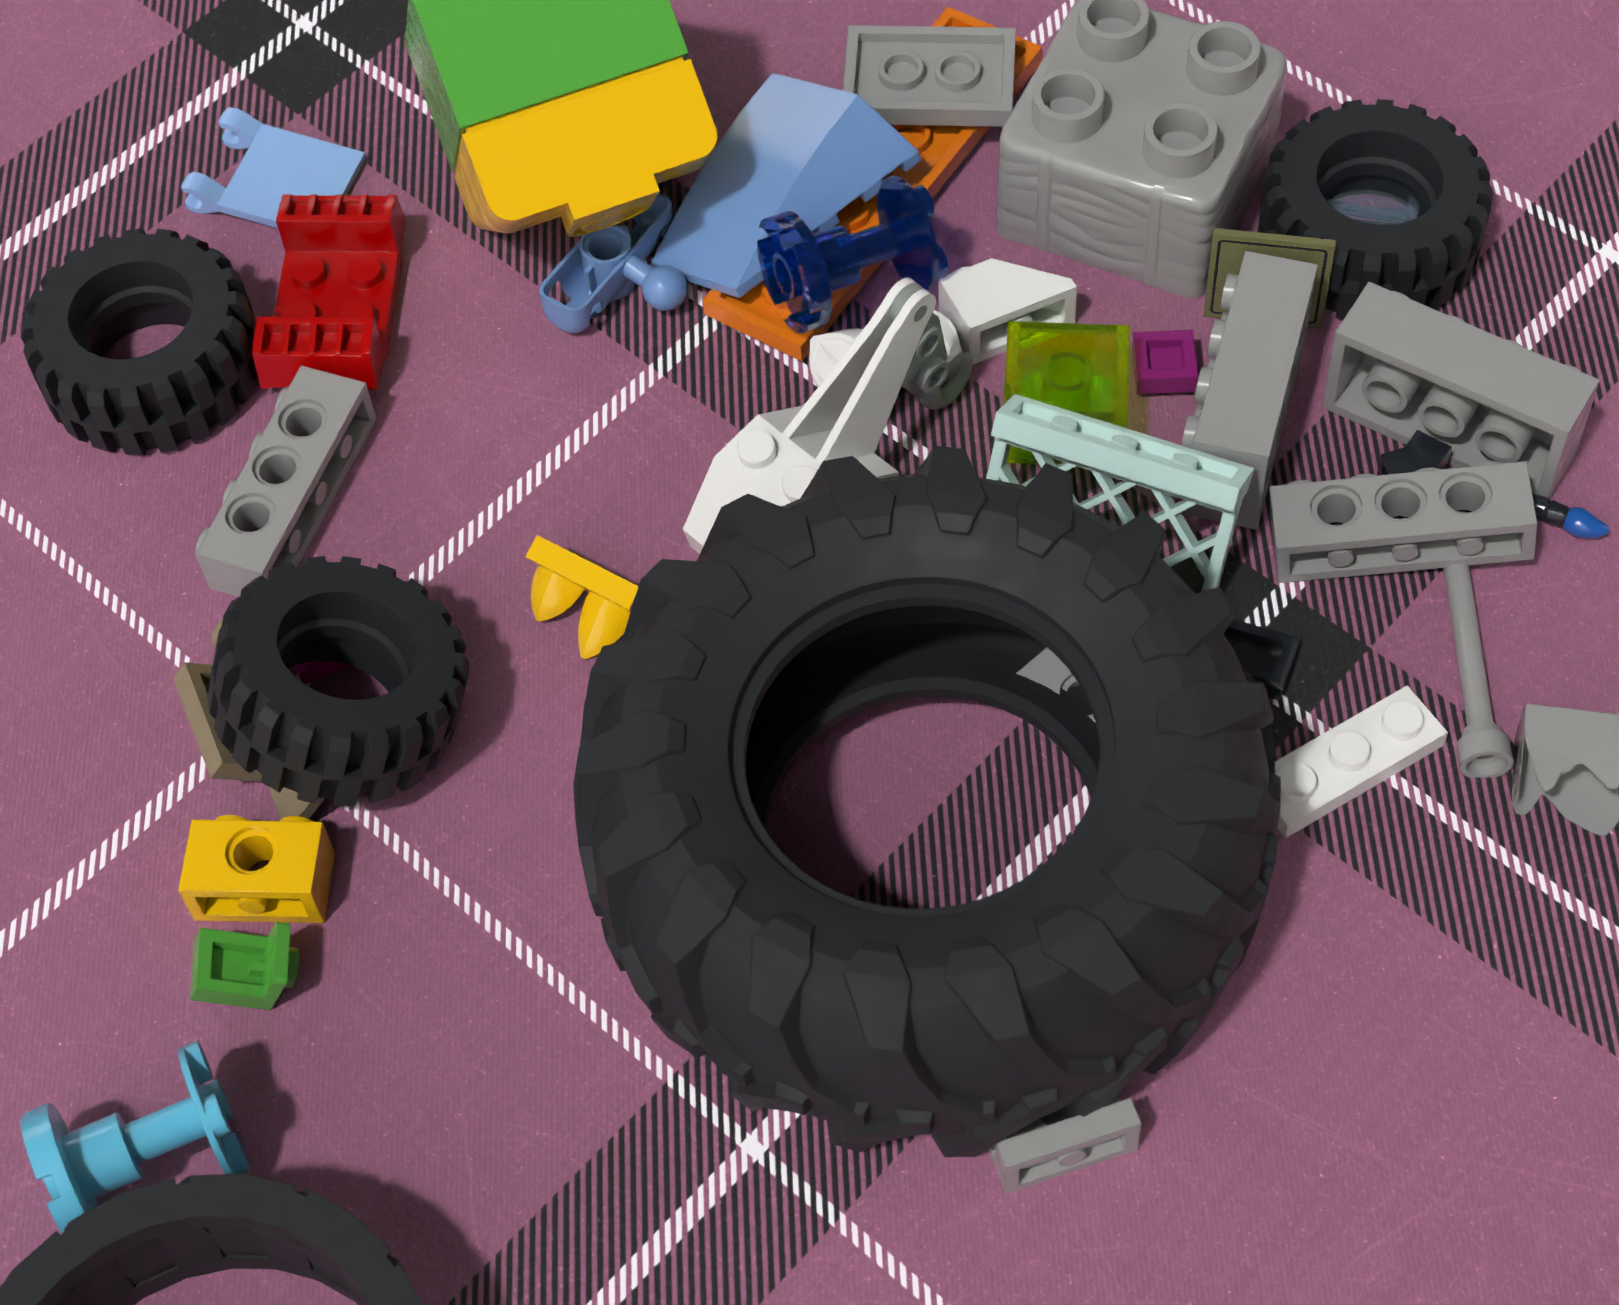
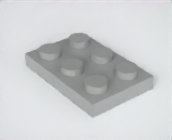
[843,25,1016,127]

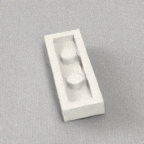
[1275,685,1448,838]

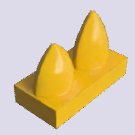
[525,535,638,660]

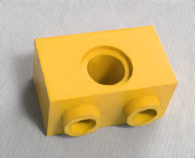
[178,815,335,923]

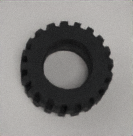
[1257,99,1493,320]
[21,228,258,455]
[208,556,469,806]

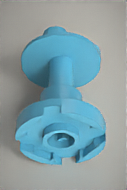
[20,1041,251,1233]

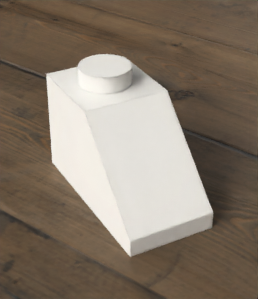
[938,258,1077,364]

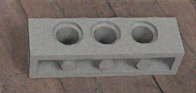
[195,366,377,597]
[1269,461,1537,583]

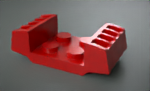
[252,194,405,390]

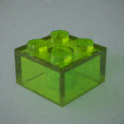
[1003,321,1130,465]

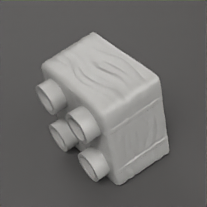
[996,0,1287,298]

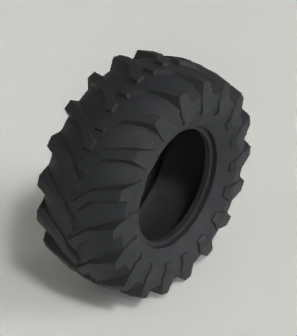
[573,446,1281,1157]

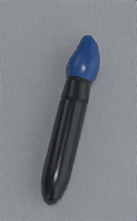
[1532,492,1609,539]

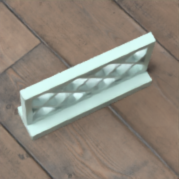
[986,394,1254,592]

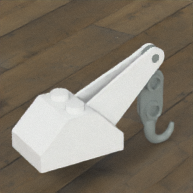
[683,278,973,554]

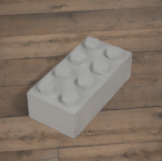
[1181,251,1318,530]
[1322,282,1600,498]

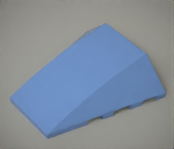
[651,73,922,298]

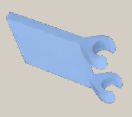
[181,107,366,229]

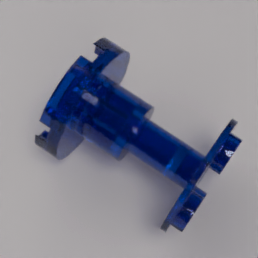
[757,176,949,334]

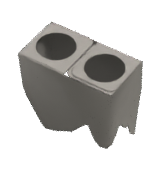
[1512,703,1619,837]

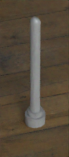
[1443,564,1514,778]

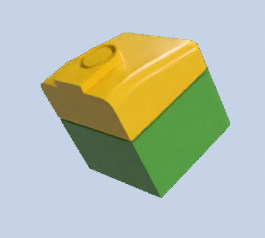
[405,0,717,237]

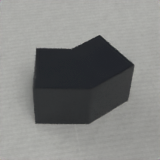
[1377,430,1452,476]

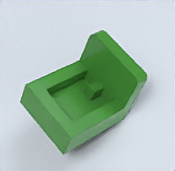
[190,921,299,1010]

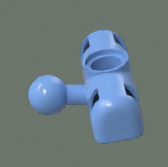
[539,193,688,333]

